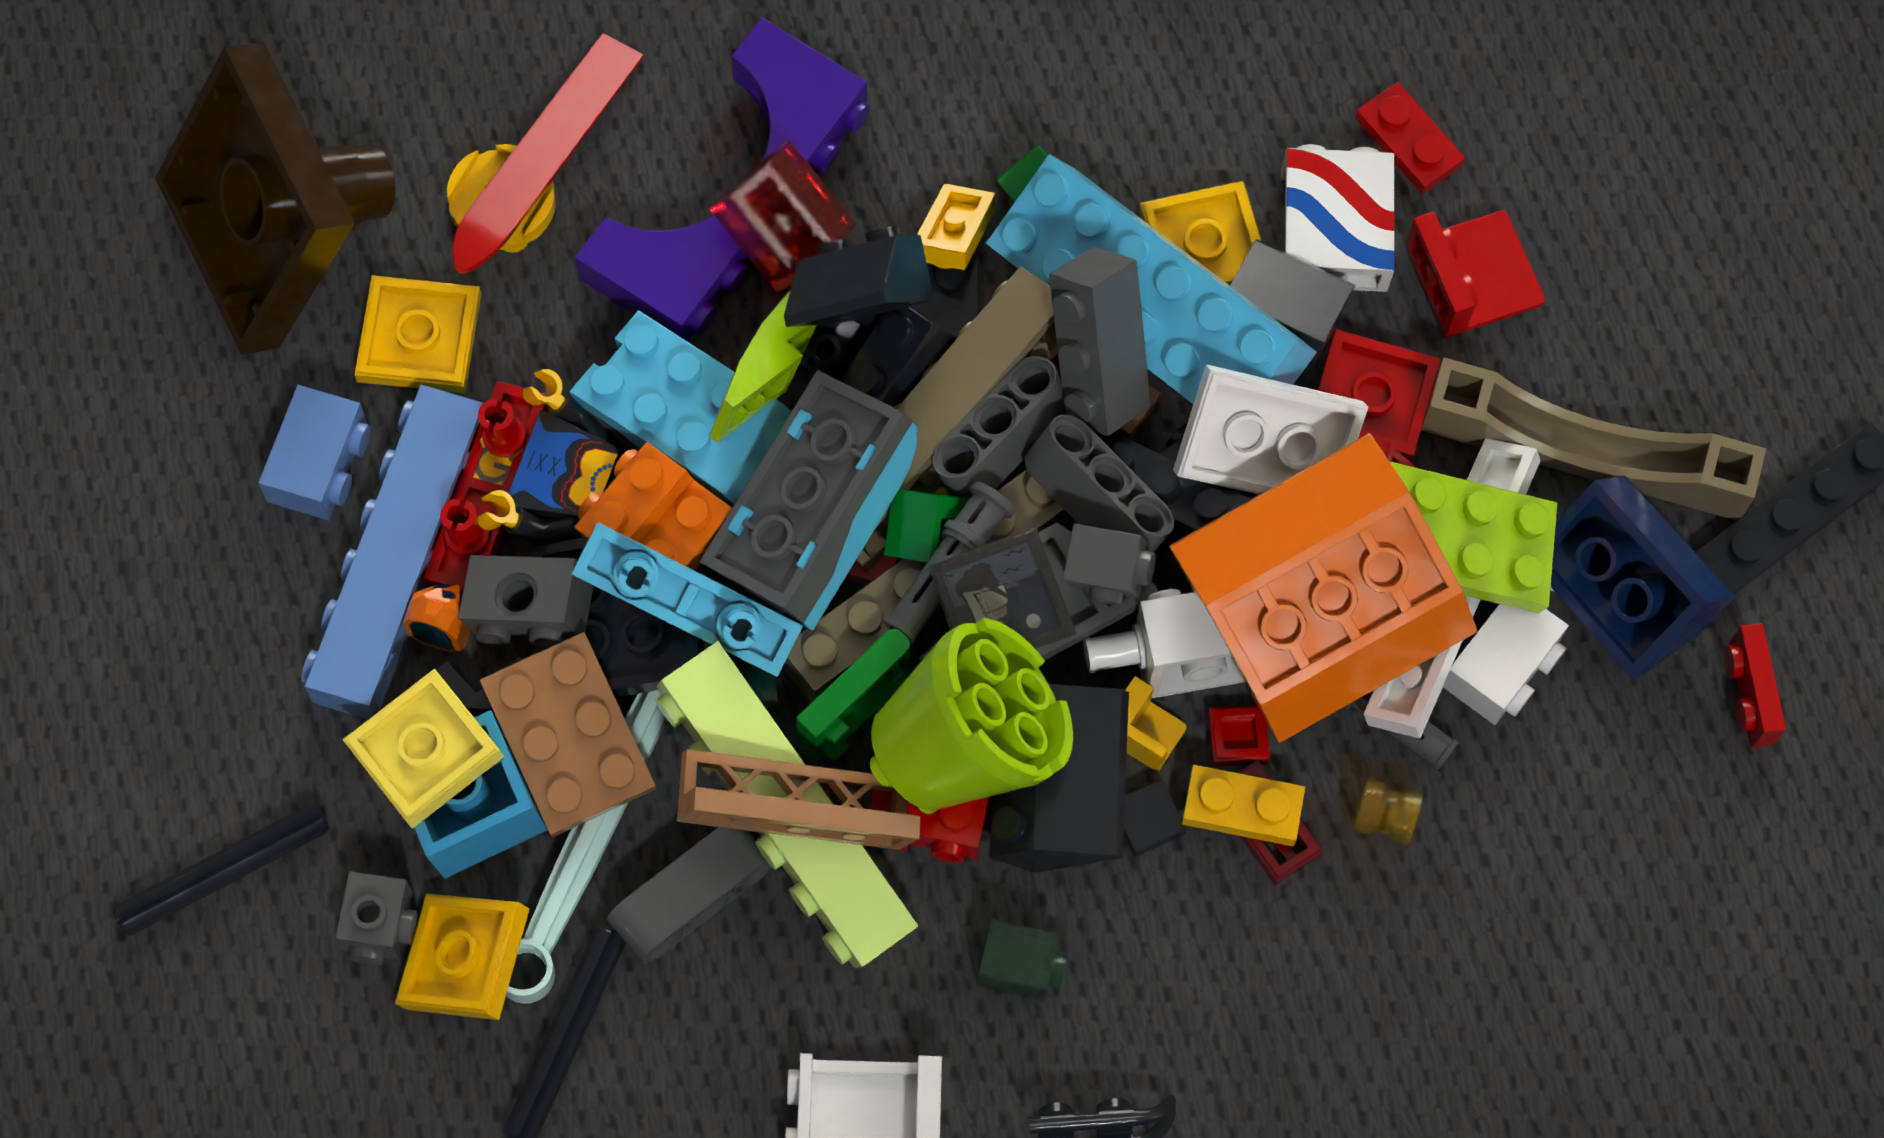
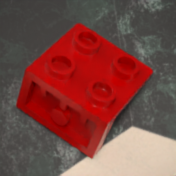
[1405,210,1545,338]

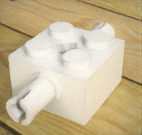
[1083,589,1246,698]

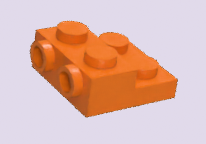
[574,442,732,571]

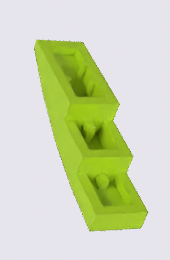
[709,291,816,443]

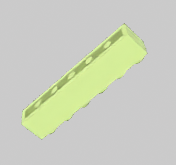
[655,641,918,968]

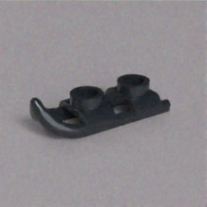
[1028,1095,1176,1138]

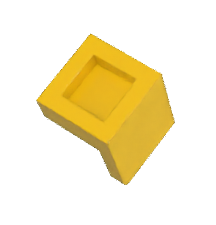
[1125,676,1187,773]

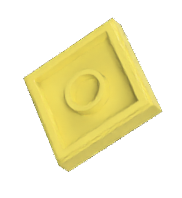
[343,668,505,829]

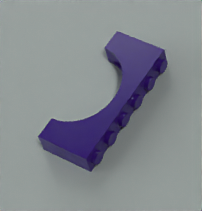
[575,17,870,342]

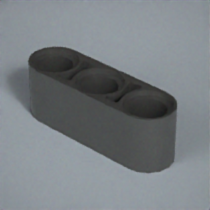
[932,356,1065,498]
[1025,414,1174,552]
[607,827,772,965]

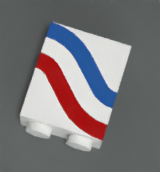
[1281,144,1394,292]

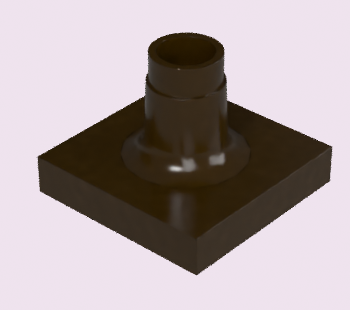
[155,42,395,355]

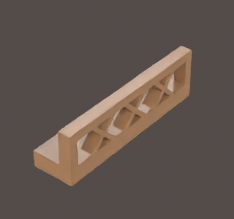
[677,749,920,850]

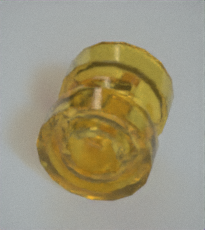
[1352,777,1423,847]

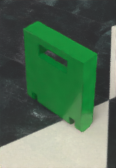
[796,629,910,767]

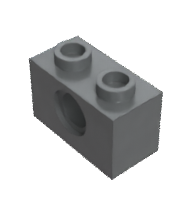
[458,555,594,648]

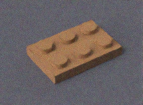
[480,632,657,838]

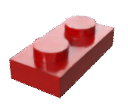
[1355,82,1465,195]
[1724,623,1786,748]

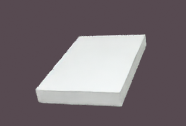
[1173,364,1368,495]

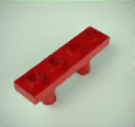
[423,381,549,591]

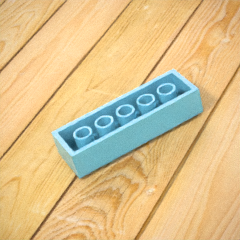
[986,154,1317,404]

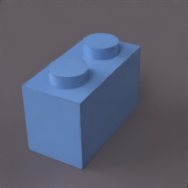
[258,385,371,520]

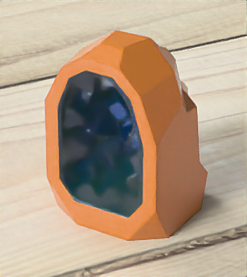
[403,584,471,653]

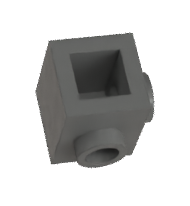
[1063,523,1155,605]
[335,871,417,966]

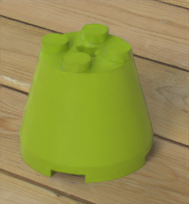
[870,618,1073,814]

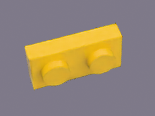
[917,184,995,270]
[1181,765,1306,847]

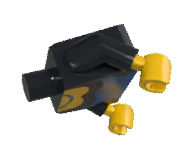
[477,369,621,546]

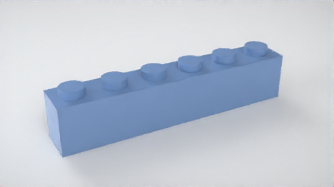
[301,385,483,719]

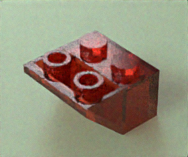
[708,139,856,292]

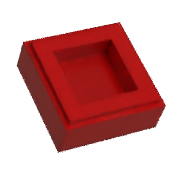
[1207,705,1270,767]

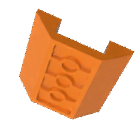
[1169,433,1478,743]

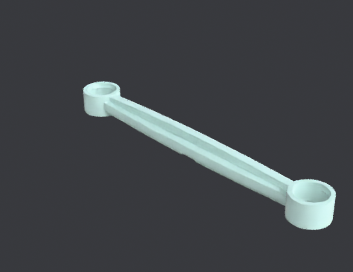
[506,641,712,1004]

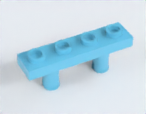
[571,522,803,677]

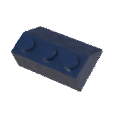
[1551,476,1735,680]

